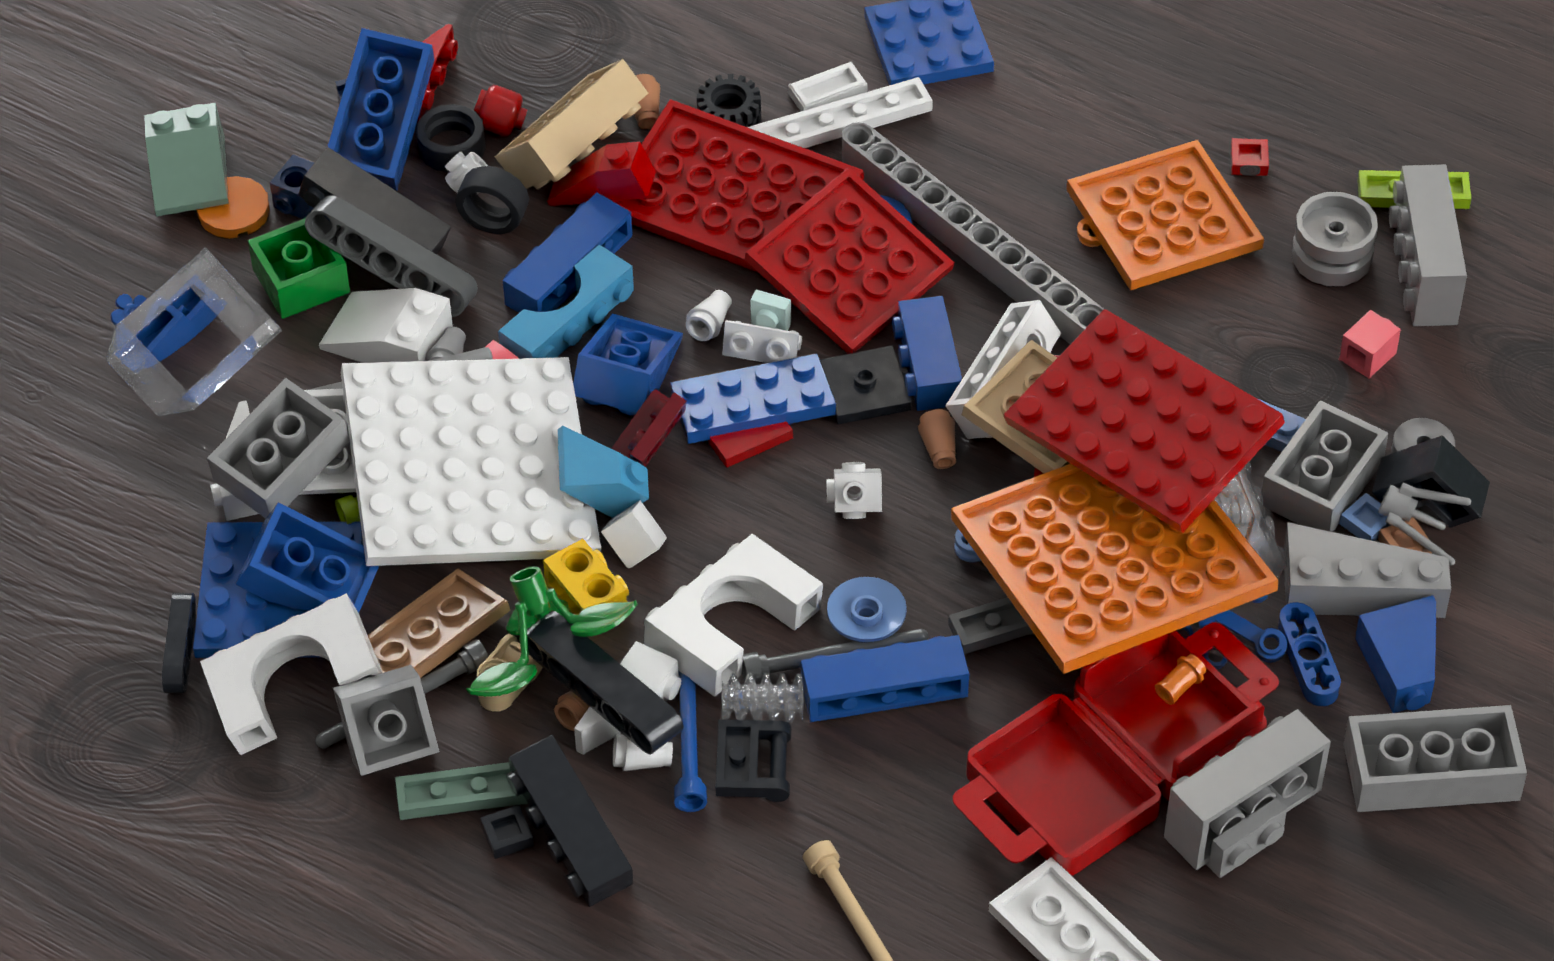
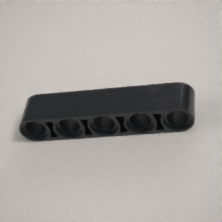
[527,610,684,755]

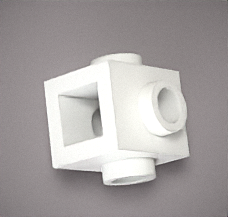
[826,462,882,519]

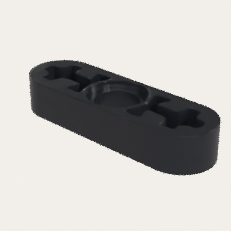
[162,593,196,693]

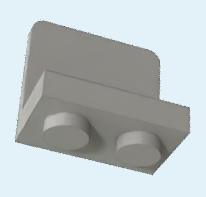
[1206,798,1287,878]

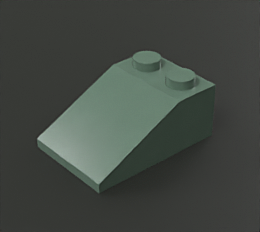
[144,103,229,216]

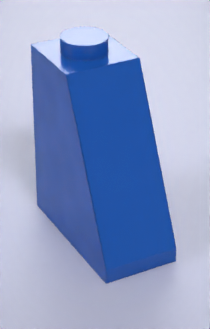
[1355,595,1436,713]

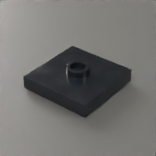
[819,346,911,424]

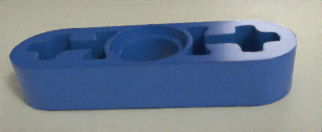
[1278,602,1341,706]

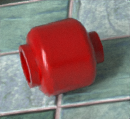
[474,85,528,137]

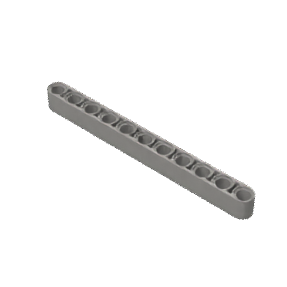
[842,122,1104,344]

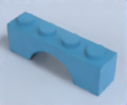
[498,245,634,359]

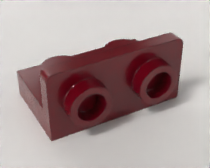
[612,390,687,467]

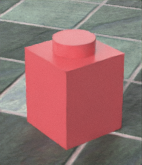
[1339,310,1401,379]

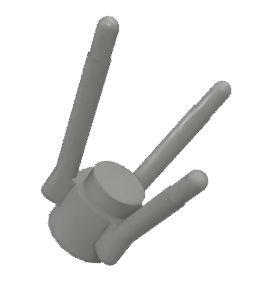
[1378,483,1471,565]

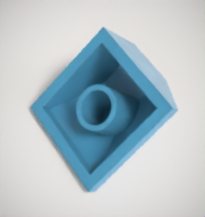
[557,425,649,518]

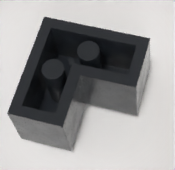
[1372,435,1490,528]

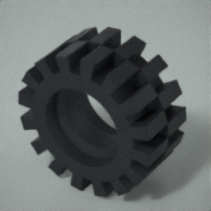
[697,74,761,127]

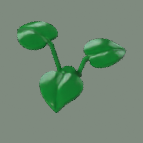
[466,567,638,697]

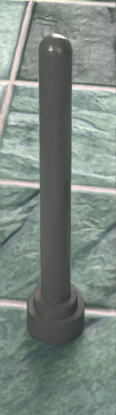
[742,629,929,686]
[315,639,489,749]

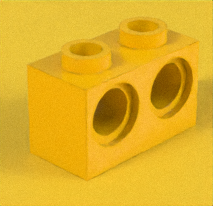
[543,538,629,615]

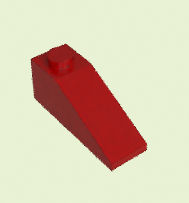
[547,141,656,206]

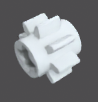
[445,152,488,194]

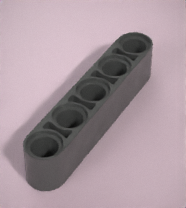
[305,196,478,317]

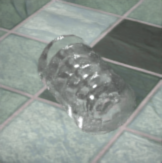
[721,673,804,724]

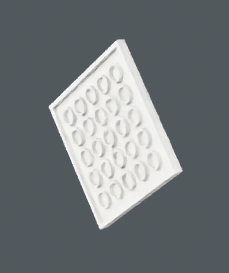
[341,357,601,566]

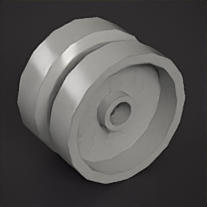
[1291,192,1378,286]

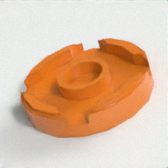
[197,176,270,239]

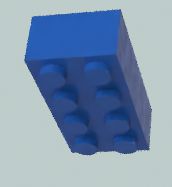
[328,28,435,191]

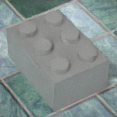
[207,378,349,518]
[1260,400,1388,532]

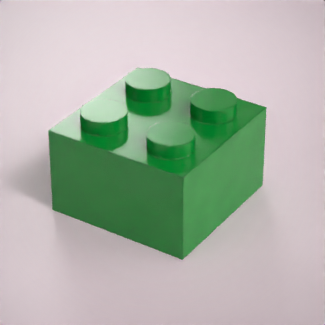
[248,218,350,319]

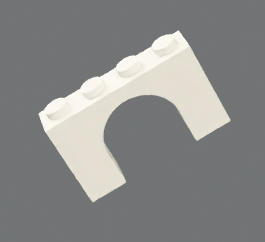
[644,534,823,697]
[200,593,382,755]

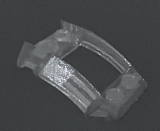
[106,247,282,417]

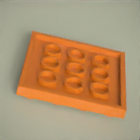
[1066,140,1264,291]

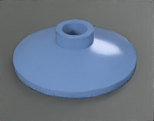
[827,577,906,642]

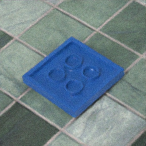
[864,0,994,86]

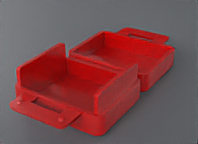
[953,622,1279,876]

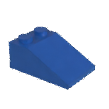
[573,314,683,415]
[235,502,379,613]

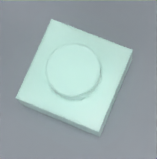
[750,289,791,331]

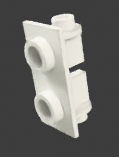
[722,320,802,363]

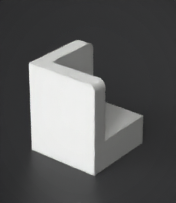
[601,500,667,568]

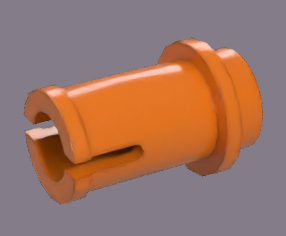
[1155,654,1206,705]

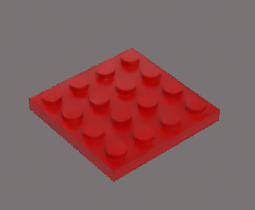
[744,167,955,354]

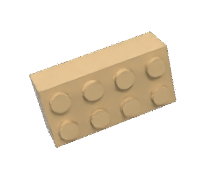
[494,59,648,189]

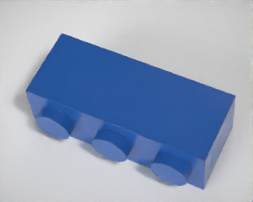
[892,296,962,411]

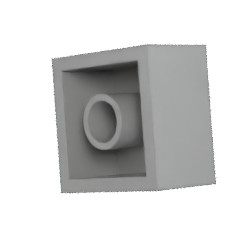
[333,665,440,776]

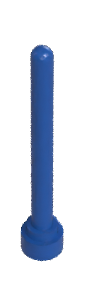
[674,671,707,812]

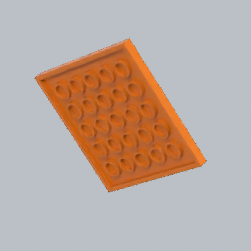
[951,464,1278,674]

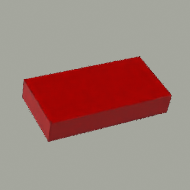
[708,422,793,468]

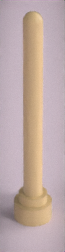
[802,840,893,961]

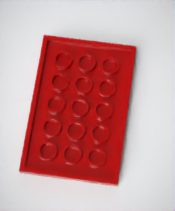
[613,99,864,273]
[1003,309,1285,533]

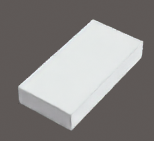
[788,62,867,111]

